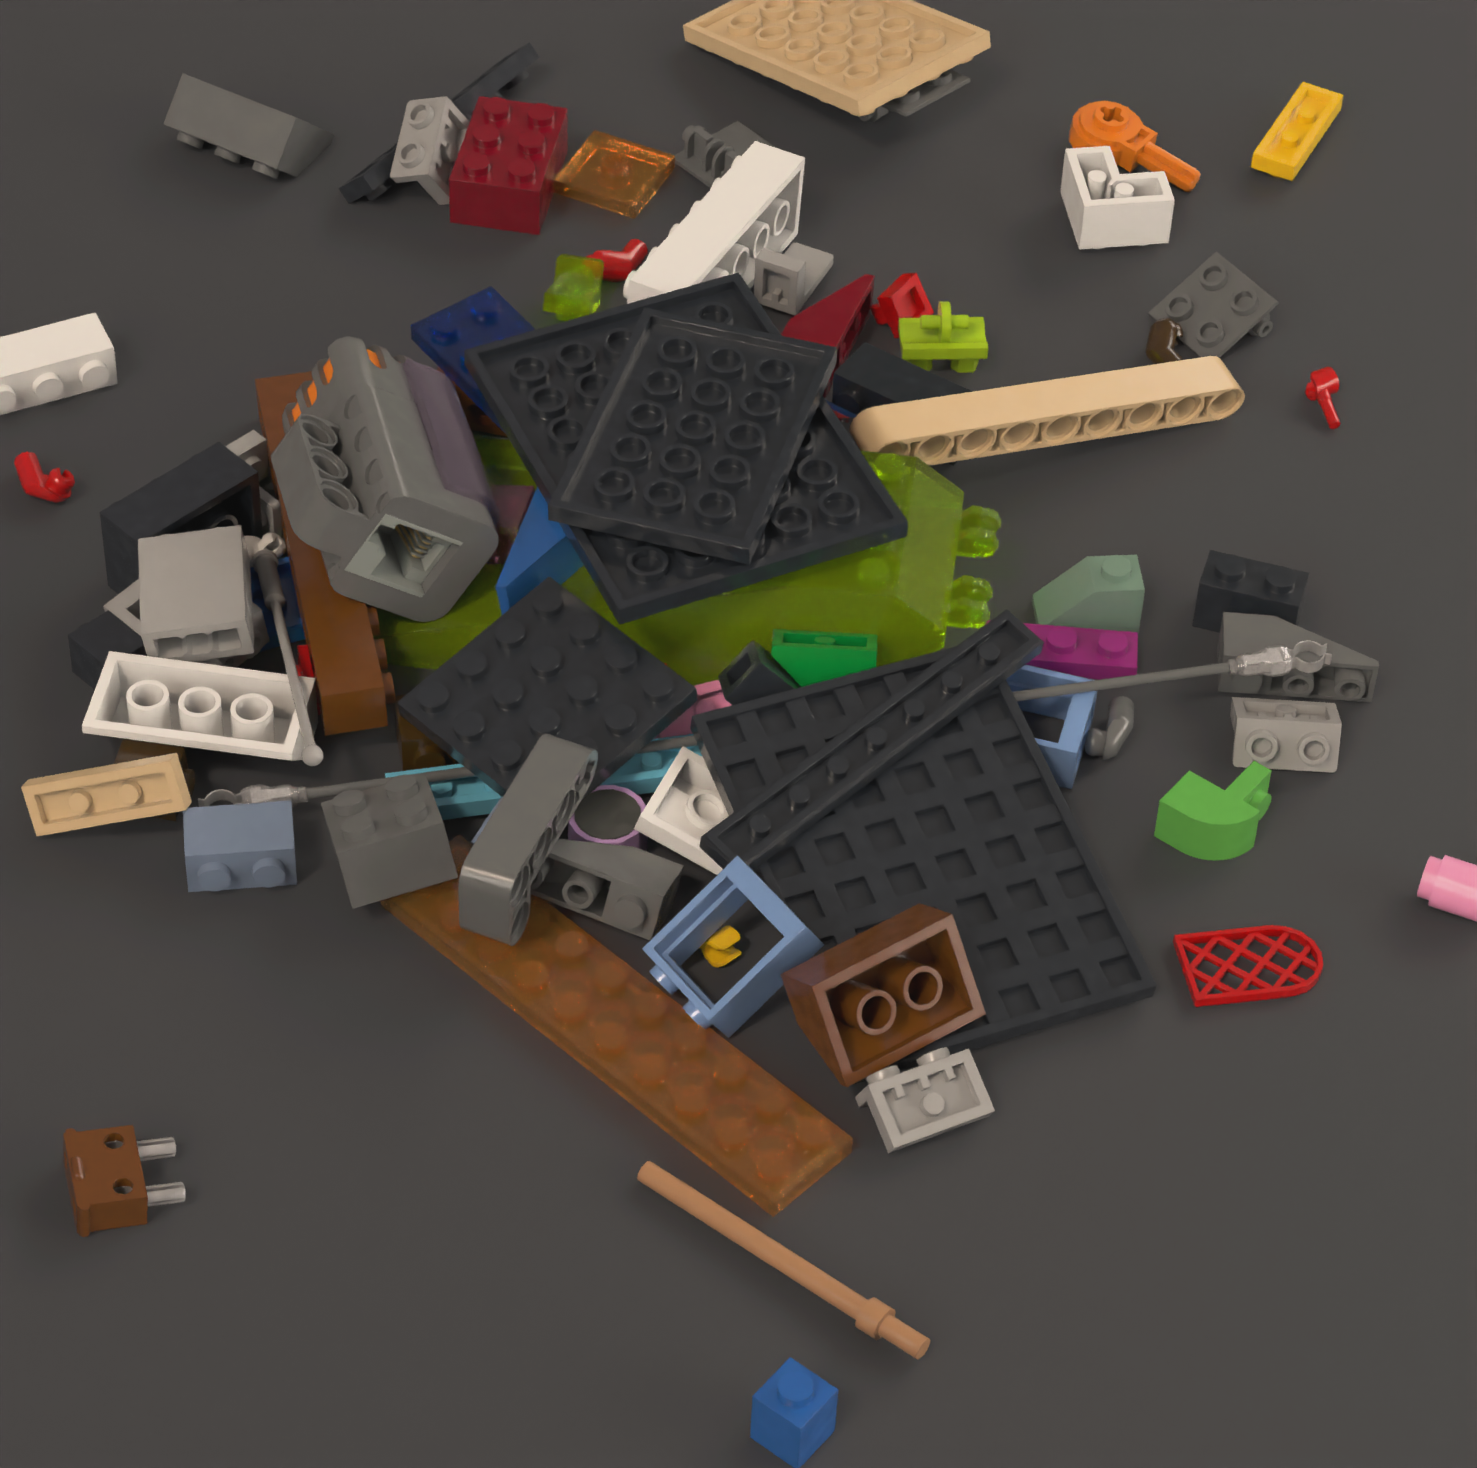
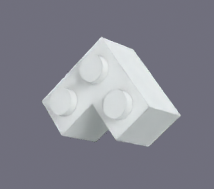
[1060,146,1175,250]

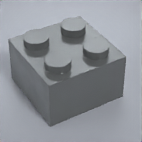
[321,772,458,909]

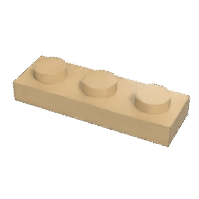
[21,753,192,836]

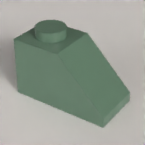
[1032,554,1145,633]

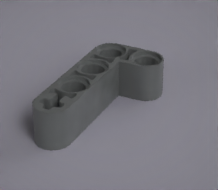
[458,733,598,946]

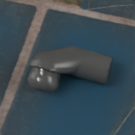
[1085,696,1134,760]

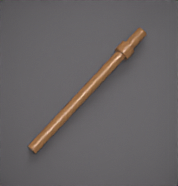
[637,1161,930,1360]

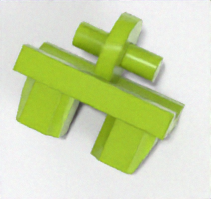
[898,301,988,373]

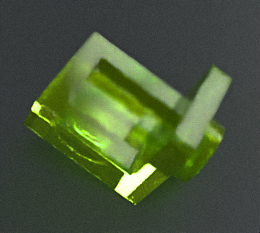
[543,254,604,321]

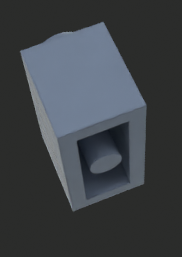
[183,801,297,892]

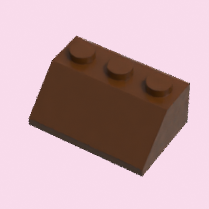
[780,903,986,1087]

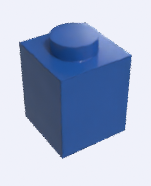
[750,1357,838,1468]

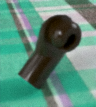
[1145,318,1184,364]

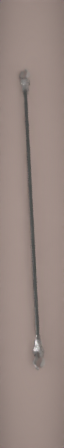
[198,640,1332,808]

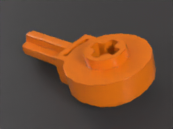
[1069,101,1201,192]

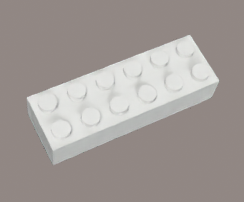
[623,141,805,304]

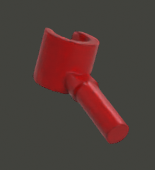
[1305,366,1341,429]

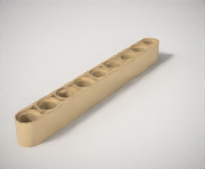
[849,356,1245,473]

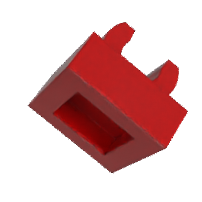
[870,272,934,338]

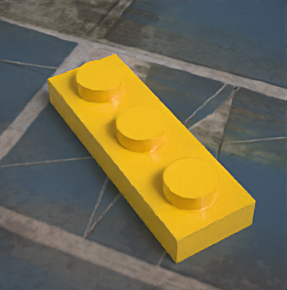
[1251,82,1344,181]

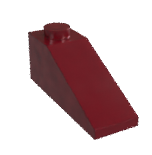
[781,274,875,398]

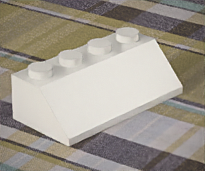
[82,651,318,761]

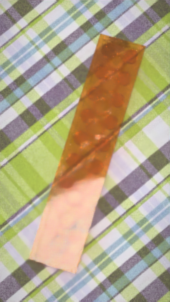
[380,834,853,1217]

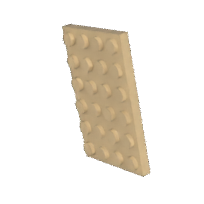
[683,0,991,117]

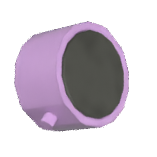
[568,785,647,851]

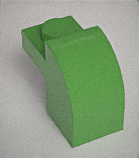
[1154,761,1272,861]

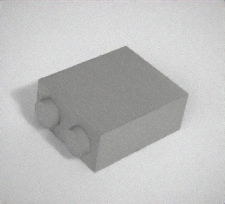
[138,525,255,662]

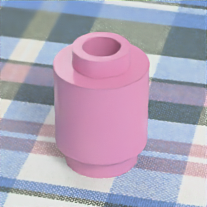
[1417,855,1477,922]

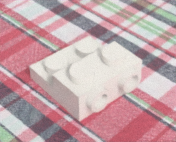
[634,746,729,875]

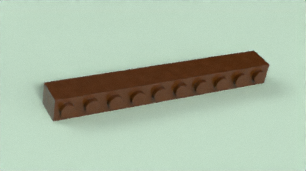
[255,371,395,736]

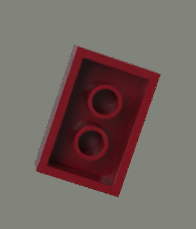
[449,96,568,235]

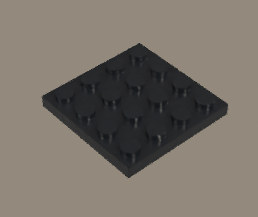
[397,577,698,801]

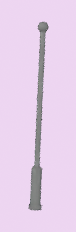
[252,549,323,766]

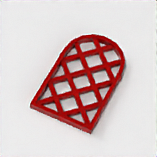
[1173,925,1323,1007]

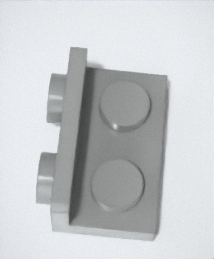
[390,96,470,205]
[1230,697,1342,773]
[855,1047,995,1153]

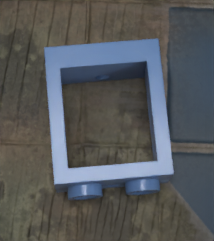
[1006,665,1098,789]
[642,855,824,1038]

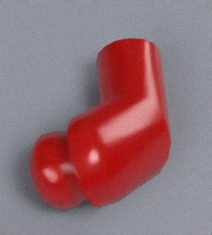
[582,239,648,282]
[14,452,75,503]

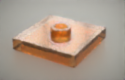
[554,130,675,219]

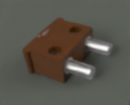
[63,1125,186,1237]

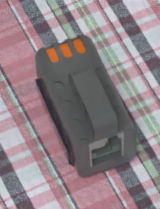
[271,336,499,622]

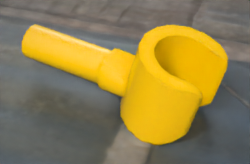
[699,926,742,968]

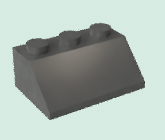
[163,73,335,179]

